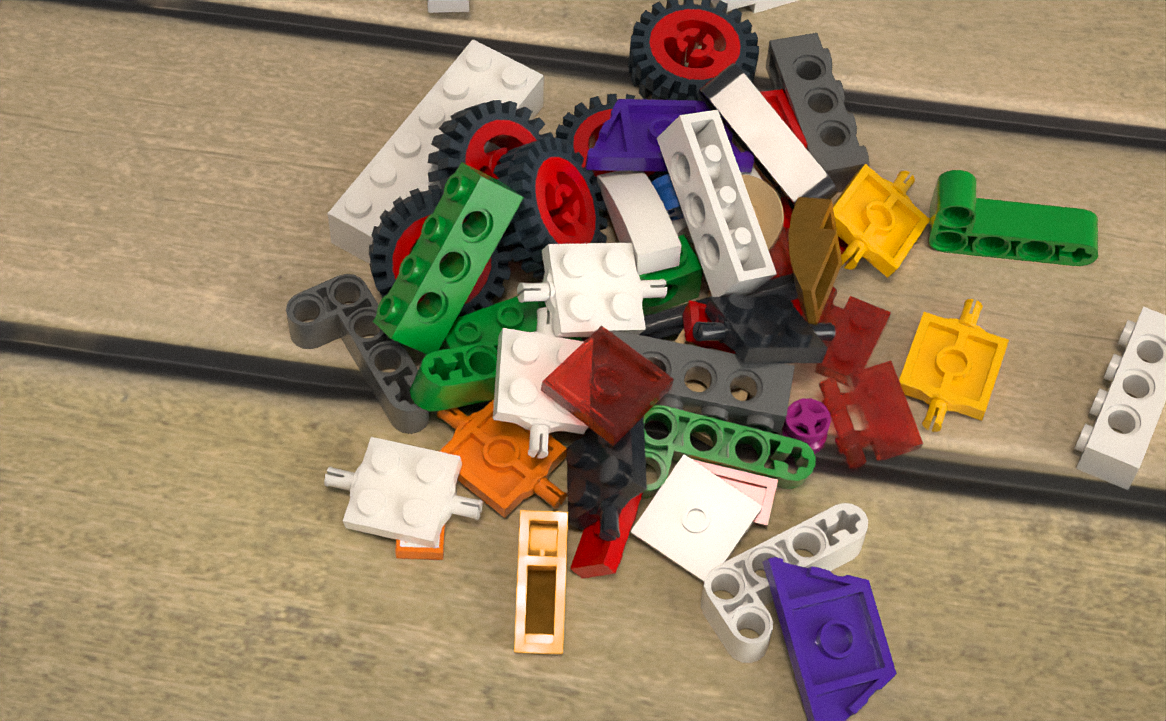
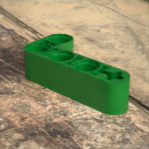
[929,170,1098,266]
[410,337,602,412]
[641,405,816,499]

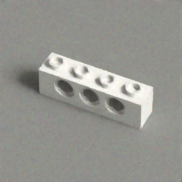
[657,110,777,297]
[1074,307,1166,490]

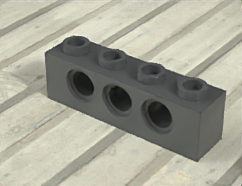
[765,33,869,193]
[600,330,795,433]

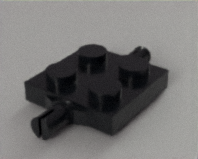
[693,294,835,364]
[566,399,647,541]

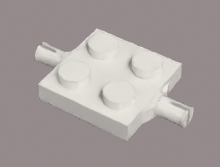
[517,243,667,338]
[493,307,592,458]
[324,437,483,548]

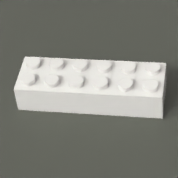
[328,40,544,264]

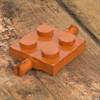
[437,400,567,518]

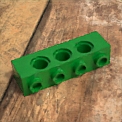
[373,162,524,354]

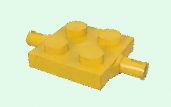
[833,164,930,278]
[895,299,1009,432]

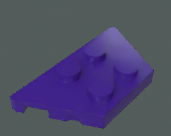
[585,99,754,173]
[762,557,897,721]

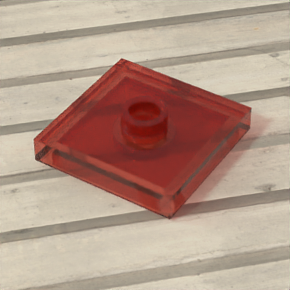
[541,325,674,446]

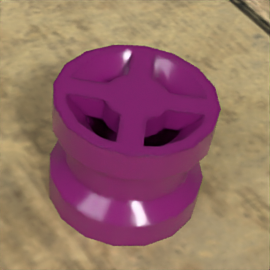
[782,398,831,454]

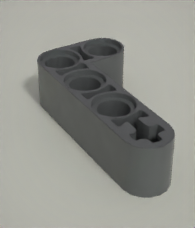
[286,274,430,434]

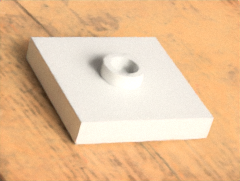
[631,455,762,583]

